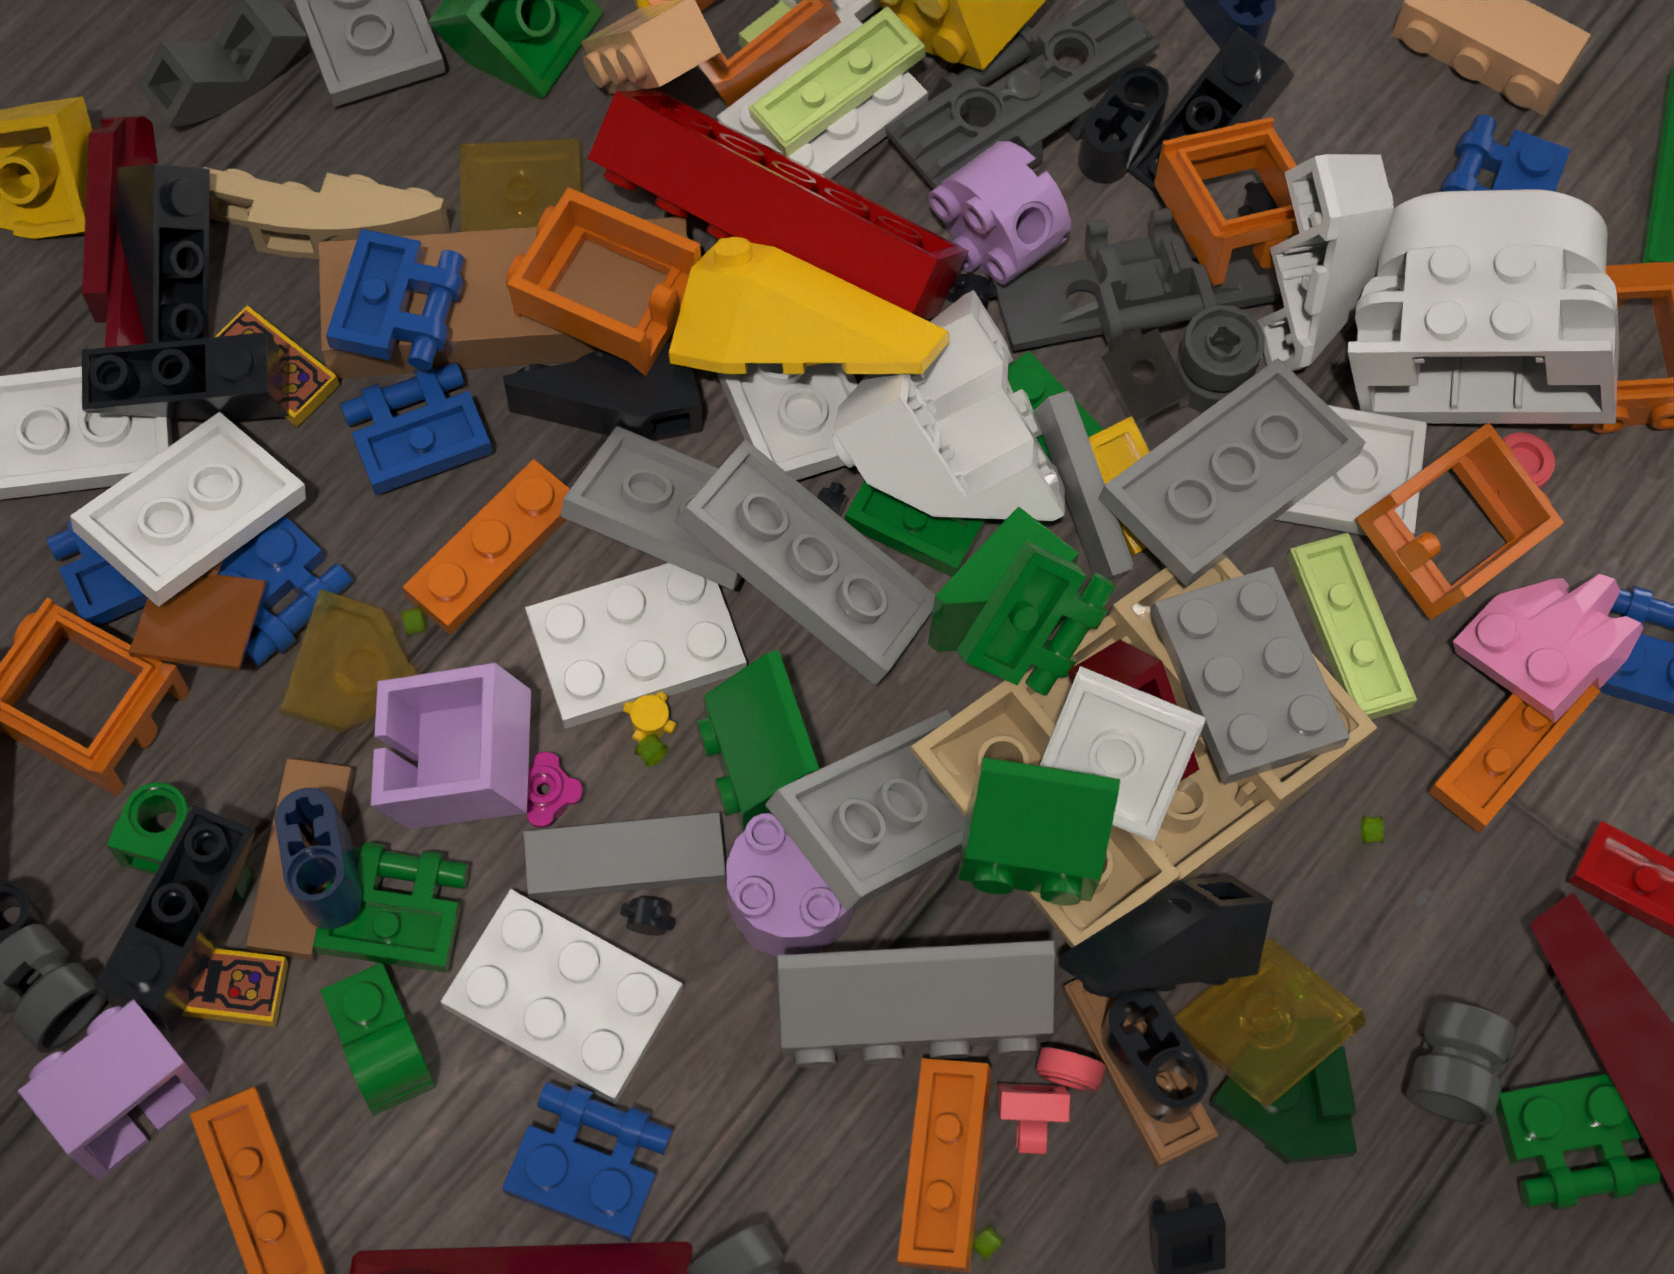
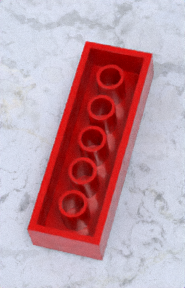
[587,90,968,320]

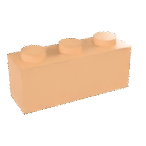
[581,0,721,94]
[1391,0,1591,116]

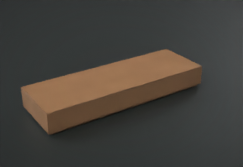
[246,758,354,961]
[1062,979,1219,1170]

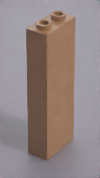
[318,217,700,379]

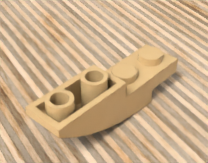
[203,167,450,260]

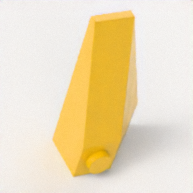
[0,96,92,239]
[669,237,949,374]

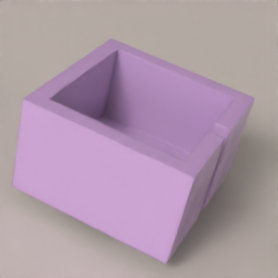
[371,663,531,829]
[18,999,210,1182]

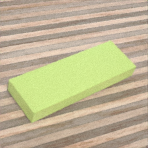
[748,6,925,157]
[1287,532,1417,720]

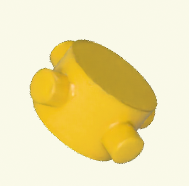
[623,692,677,743]

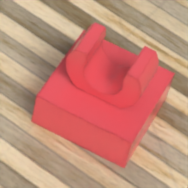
[996,1083,1070,1154]

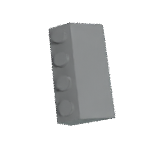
[777,941,1055,1068]

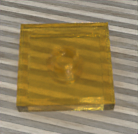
[460,138,582,232]
[1174,938,1366,1108]

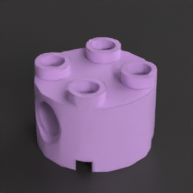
[928,141,1071,285]
[726,813,856,957]

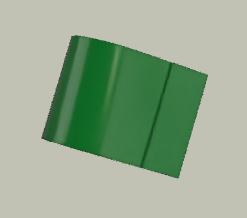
[106,782,253,901]
[320,962,436,1116]

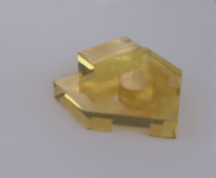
[279,589,417,733]

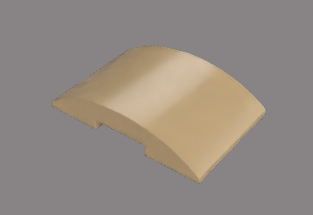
[910,557,1378,948]

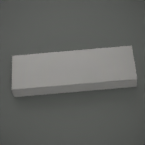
[1034,390,1134,581]
[523,813,726,900]

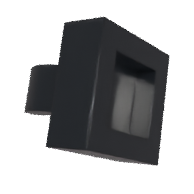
[1151,1192,1226,1274]

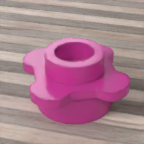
[525,752,583,828]

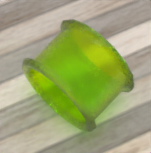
[401,605,426,637]
[634,734,668,767]
[1361,815,1384,845]
[973,1226,1005,1262]

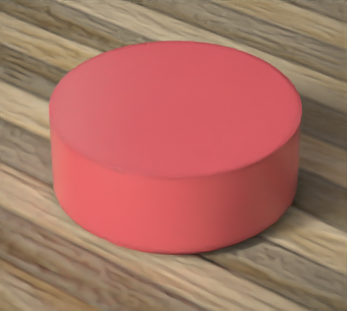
[1503,432,1555,490]
[1035,1047,1106,1092]

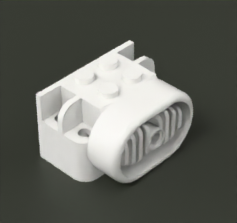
[1348,189,1619,424]

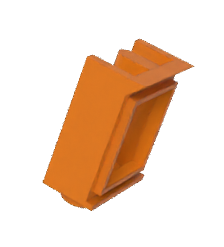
[647,0,841,107]
[1154,117,1299,286]
[506,187,701,376]
[1570,262,1674,433]
[1355,422,1564,620]
[0,597,190,797]

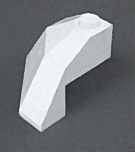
[1256,154,1394,372]
[832,290,1065,521]

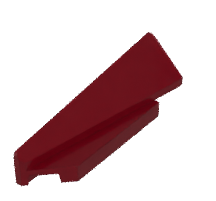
[82,116,158,347]
[1531,892,1674,1196]
[349,1241,692,1274]

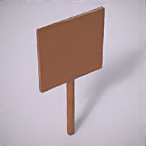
[129,560,266,671]

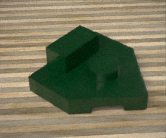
[1209,1020,1357,1164]

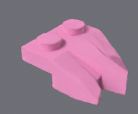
[1453,574,1644,723]

